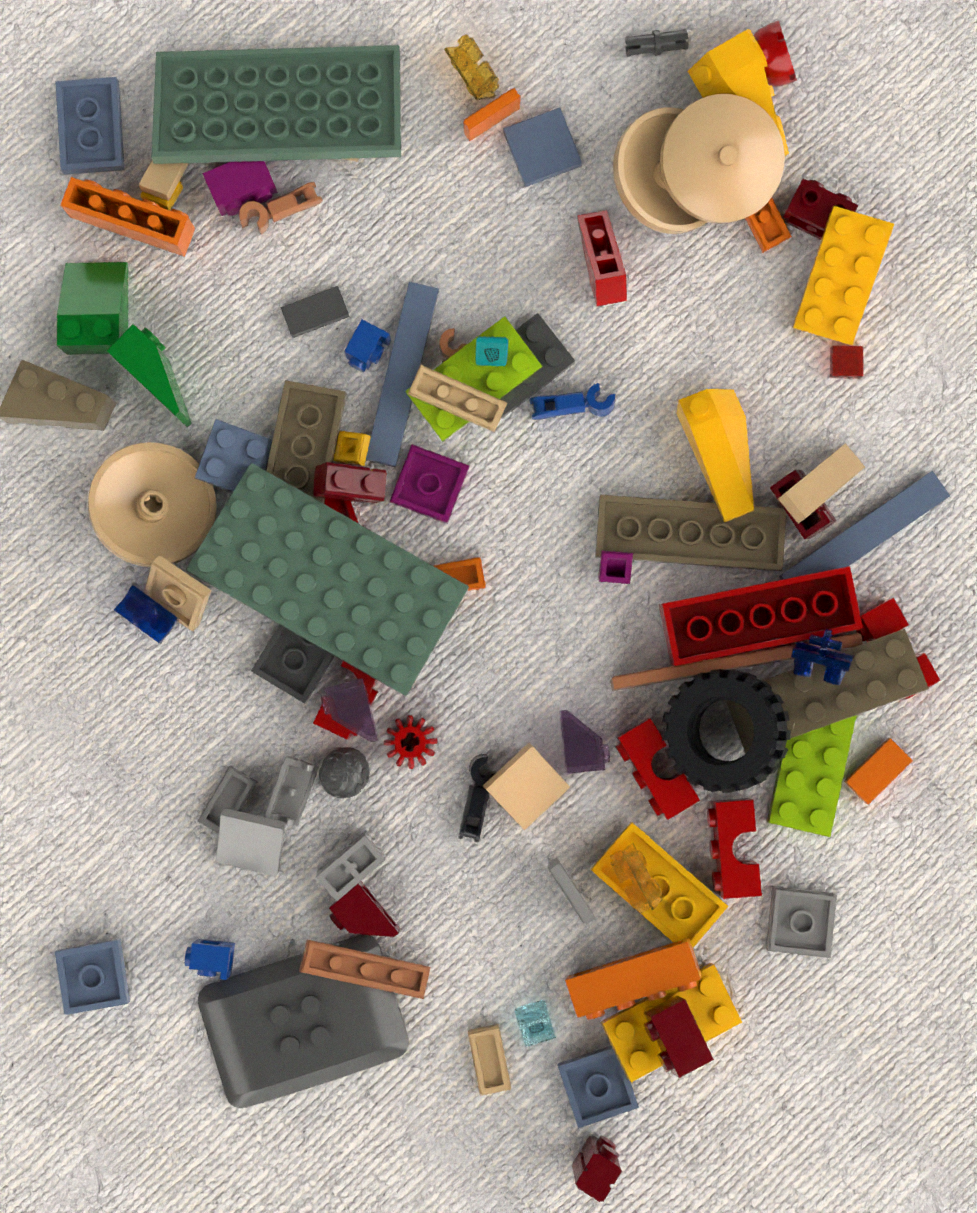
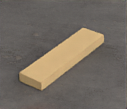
[778,443,865,524]

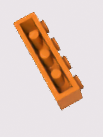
[60,177,195,257]
[565,938,702,1020]

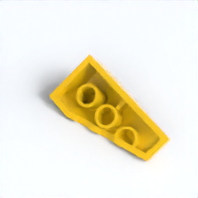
[687,29,789,156]
[676,389,754,522]

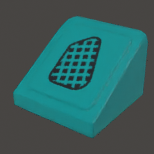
[475,336,508,366]

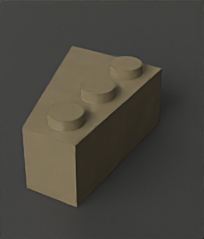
[0,359,116,431]

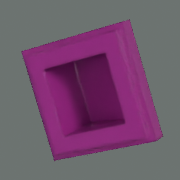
[598,550,633,584]

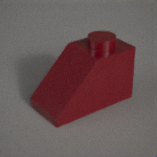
[329,881,401,937]

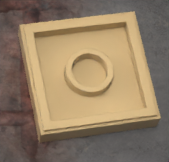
[142,555,211,631]
[483,743,570,830]

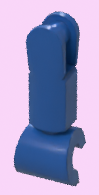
[529,383,615,420]

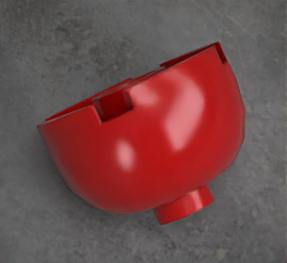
[753,20,797,87]

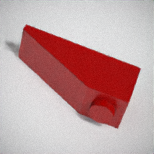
[577,210,627,306]

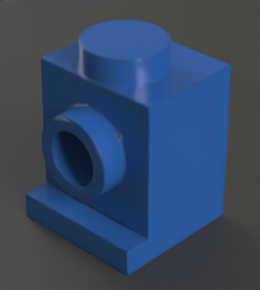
[344,319,391,372]
[184,939,235,980]

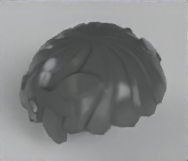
[319,747,370,799]

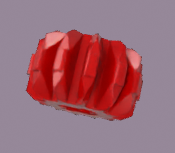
[384,715,438,769]

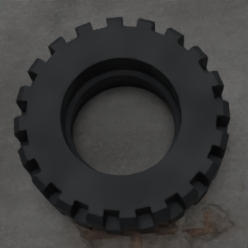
[662,669,791,793]

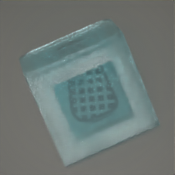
[515,1000,556,1047]

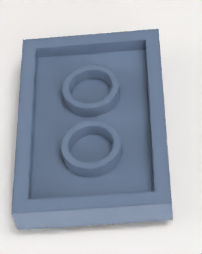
[55,77,125,175]

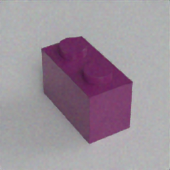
[202,161,278,216]

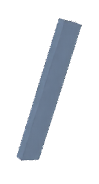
[366,282,439,468]
[779,471,950,580]

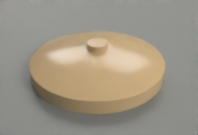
[660,94,785,224]
[613,107,707,234]
[88,442,216,567]

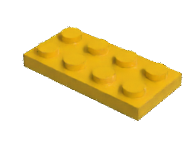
[792,206,894,345]
[590,822,728,948]
[601,963,742,1082]

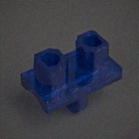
[114,585,180,644]
[791,629,854,685]

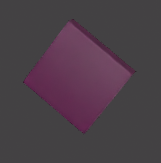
[390,444,469,524]

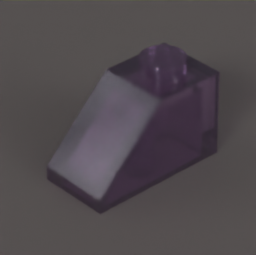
[321,678,380,742]
[559,710,610,774]

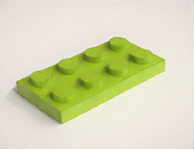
[405,316,542,442]
[767,715,857,837]

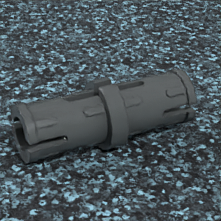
[625,29,689,57]

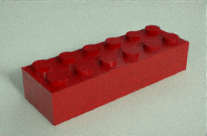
[658,566,863,666]

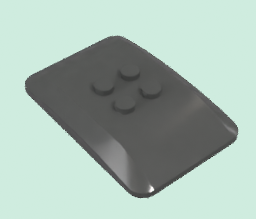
[198,934,409,1108]

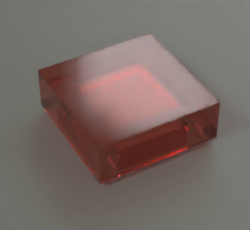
[830,346,863,379]

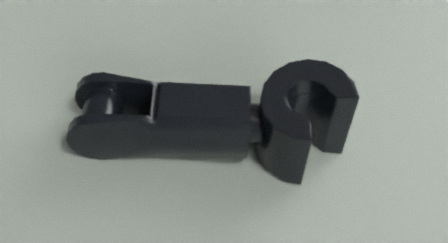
[458,754,497,843]

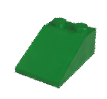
[57,262,128,355]
[107,324,192,428]

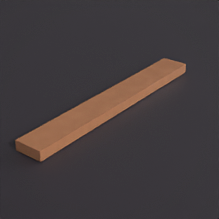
[610,633,863,691]

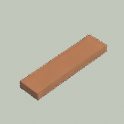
[299,939,431,999]

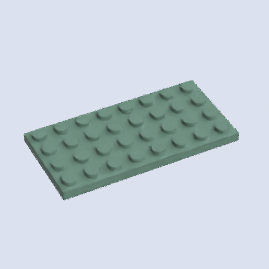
[151,45,401,164]
[186,463,469,697]

